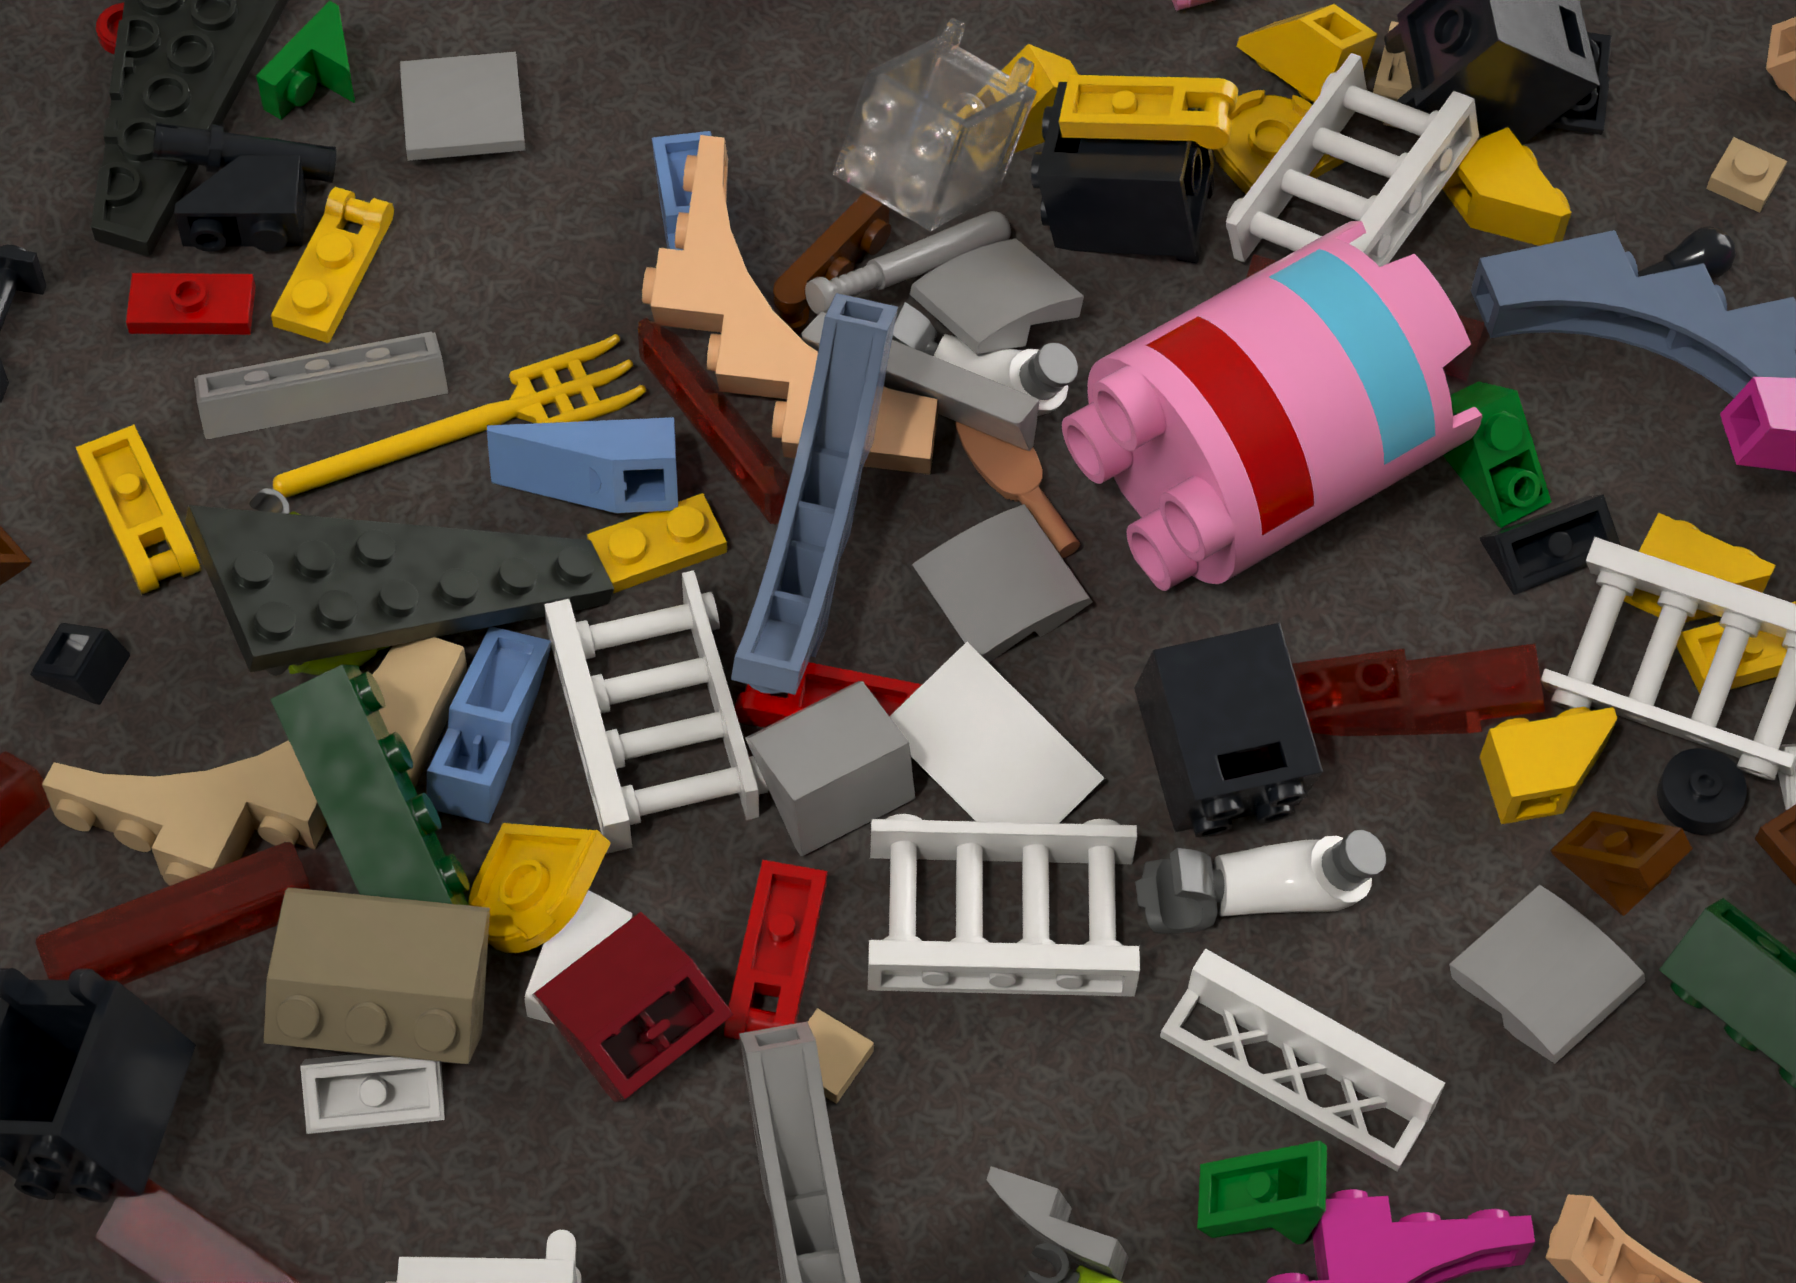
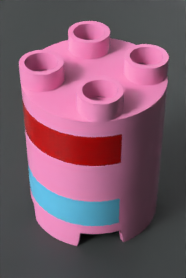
[1062,221,1482,591]

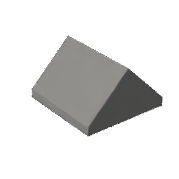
[745,681,915,856]

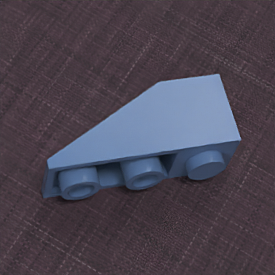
[487,417,678,513]

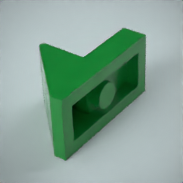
[256,0,355,120]
[1197,1141,1327,1245]

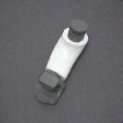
[892,302,1078,416]
[1135,830,1386,934]

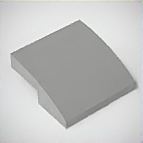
[400,52,525,161]
[910,239,1084,354]
[912,504,1093,662]
[1449,885,1645,1064]
[986,1166,1129,1281]

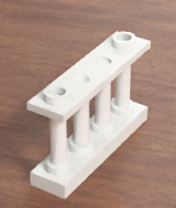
[1226,53,1479,267]
[1541,537,1796,780]
[544,570,768,853]
[868,814,1140,996]

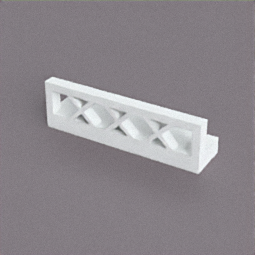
[1160,949,1445,1172]

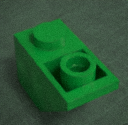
[1443,381,1552,528]

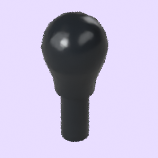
[1638,226,1736,279]

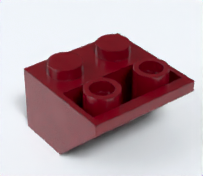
[532,912,734,1102]

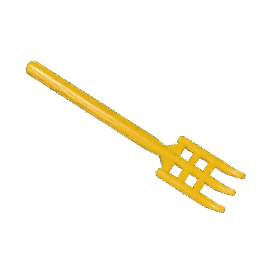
[272,334,646,498]

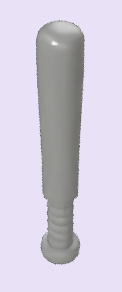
[805,211,1011,314]

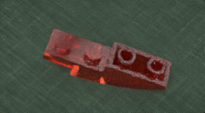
[1292,643,1545,736]

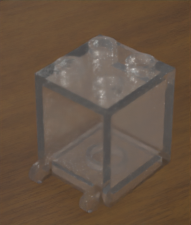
[833,18,1037,232]

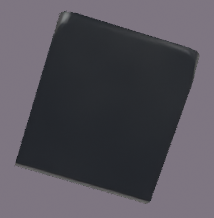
[30,623,130,705]

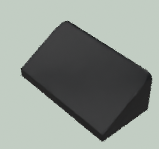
[1479,494,1621,595]

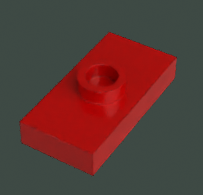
[126,273,256,335]

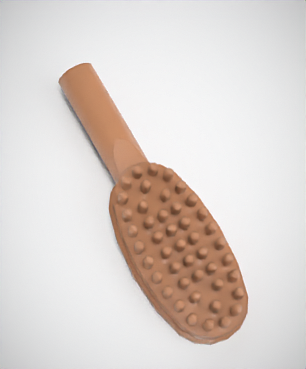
[956,421,1080,558]

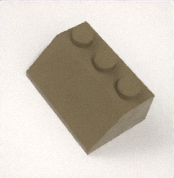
[264,887,490,1064]

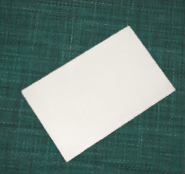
[889,642,1104,823]

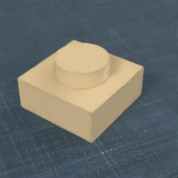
[1706,137,1787,213]

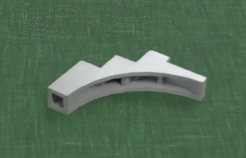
[739,1022,861,1283]

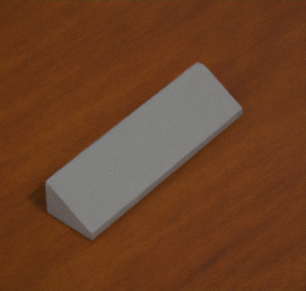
[802,311,1040,451]
[194,331,448,439]

